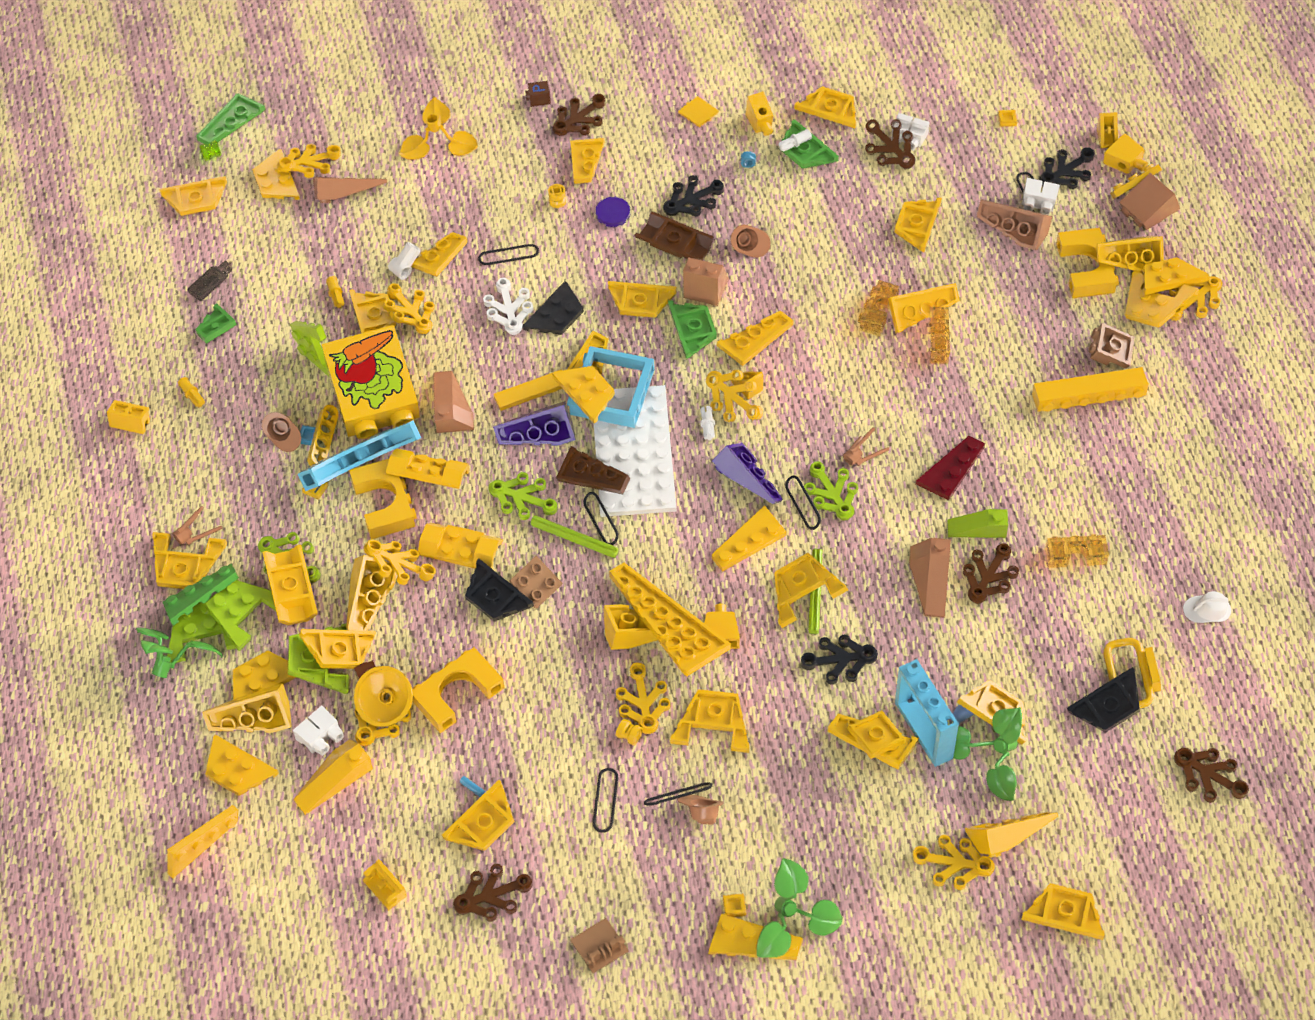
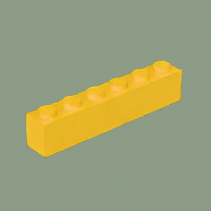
[1032,367,1149,412]

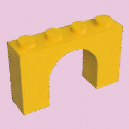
[1056,227,1119,298]
[349,459,417,540]
[412,647,505,734]

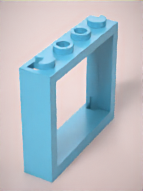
[567,346,655,428]
[895,659,959,767]

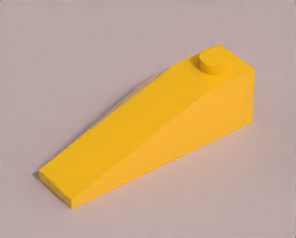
[1096,236,1164,273]
[346,555,397,631]
[603,604,657,650]
[202,683,292,733]
[293,739,373,815]
[965,812,1058,858]

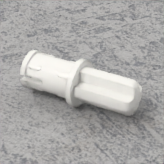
[778,129,812,151]
[700,406,715,441]

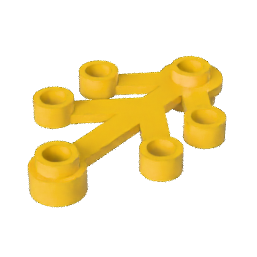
[277,144,341,178]
[1169,276,1223,321]
[383,283,435,334]
[706,370,763,422]
[363,540,436,585]
[615,662,671,734]
[354,697,412,746]
[912,835,995,890]

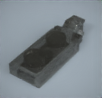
[187,261,232,301]

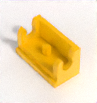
[107,400,150,434]
[362,859,407,911]

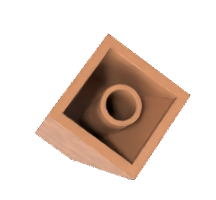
[1119,173,1180,230]
[683,257,729,306]

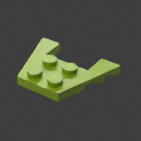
[290,321,330,377]
[206,580,276,651]
[167,600,236,663]
[288,623,349,694]

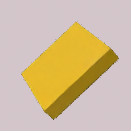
[848,710,905,759]

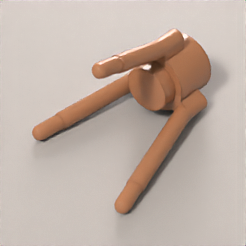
[843,427,890,466]
[172,506,223,546]

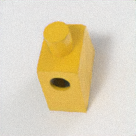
[745,91,773,136]
[1103,133,1148,174]
[705,604,740,649]

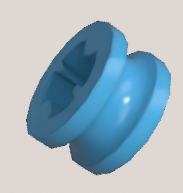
[741,151,756,168]

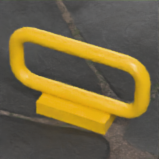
[1103,638,1161,709]

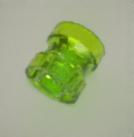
[199,140,222,161]

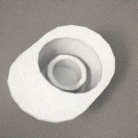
[1183,591,1231,623]

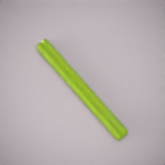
[531,515,619,558]
[808,548,823,635]

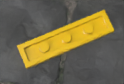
[493,369,563,411]

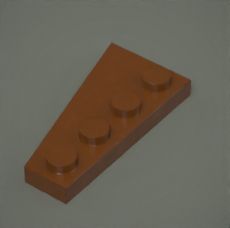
[556,446,630,495]

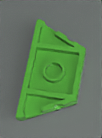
[779,119,839,169]
[668,300,717,359]

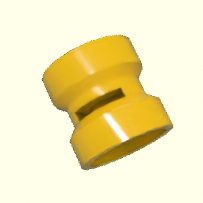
[548,184,566,208]
[615,718,643,746]

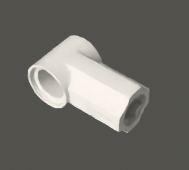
[388,242,420,280]

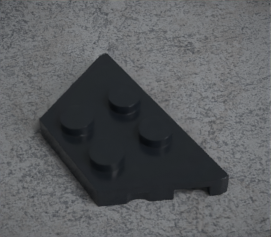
[523,281,584,335]
[465,559,534,622]
[1067,667,1140,733]

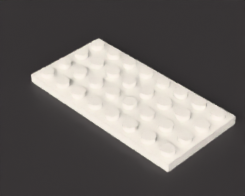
[594,385,677,517]

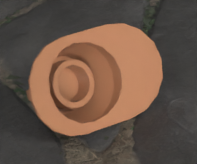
[730,224,771,258]
[262,412,301,452]
[677,795,724,825]

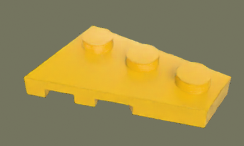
[570,138,605,184]
[1110,164,1162,199]
[411,232,468,277]

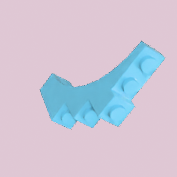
[298,421,421,491]

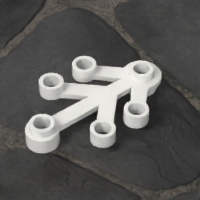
[483,278,533,335]

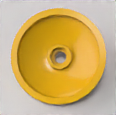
[354,666,413,727]

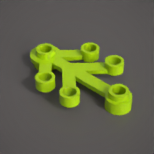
[804,461,858,520]
[488,472,558,520]
[258,532,321,583]

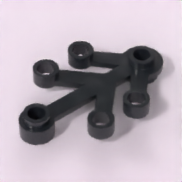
[1039,147,1095,189]
[663,175,724,217]
[801,634,878,685]

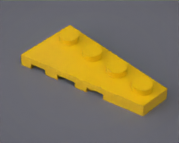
[716,311,794,366]
[712,505,786,572]
[167,805,238,879]
[708,914,803,960]

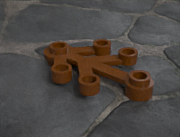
[552,94,606,136]
[865,119,916,169]
[963,543,1019,604]
[1174,748,1249,803]
[453,864,533,922]

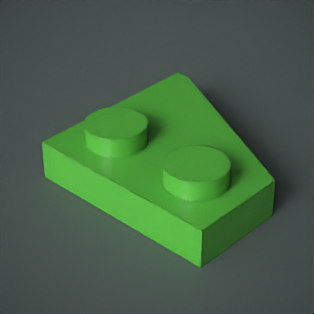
[195,304,236,344]

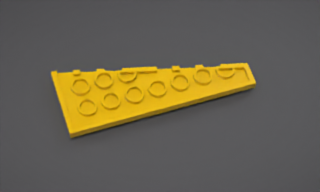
[609,562,731,677]

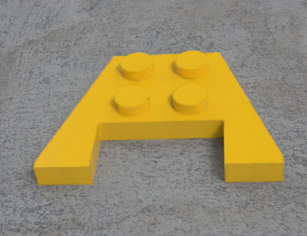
[1125,271,1199,328]
[152,532,227,589]
[774,553,849,628]
[670,689,750,753]

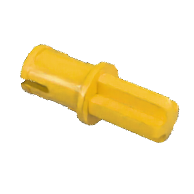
[326,276,345,308]
[178,377,205,408]

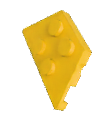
[794,86,856,129]
[252,149,300,200]
[159,176,227,216]
[894,197,942,252]
[1144,257,1209,295]
[608,281,677,318]
[349,289,396,333]
[552,366,615,423]
[299,629,376,669]
[233,650,296,700]
[957,680,1027,745]
[205,734,279,796]
[441,780,515,851]
[1021,883,1105,940]

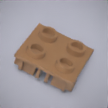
[510,555,563,609]
[570,918,629,974]

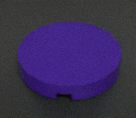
[596,197,630,227]

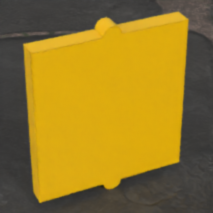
[678,96,719,128]

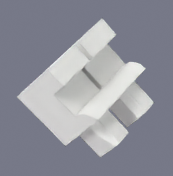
[891,113,929,151]
[1021,178,1060,215]
[293,705,344,756]

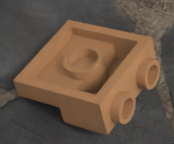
[1088,323,1135,369]

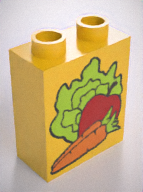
[322,325,420,439]

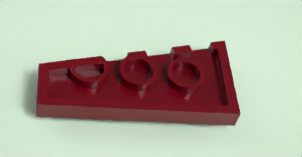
[916,436,985,500]

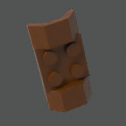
[634,211,714,261]

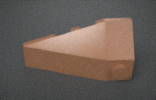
[313,177,387,203]
[977,199,1053,250]
[434,371,474,433]
[909,538,951,618]

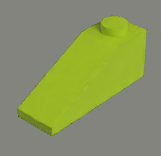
[947,509,1008,538]

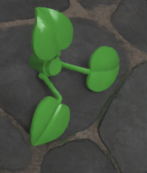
[136,627,223,678]
[953,707,1022,801]
[756,858,843,958]

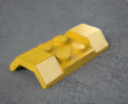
[386,448,470,489]
[418,522,503,568]
[262,544,318,626]

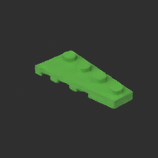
[196,93,265,147]
[162,564,239,626]

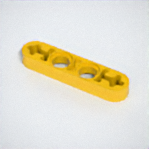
[307,405,339,466]

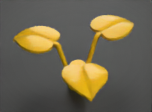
[399,96,478,160]

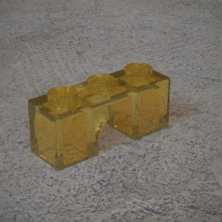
[858,280,899,337]
[929,307,950,364]
[1045,534,1109,568]

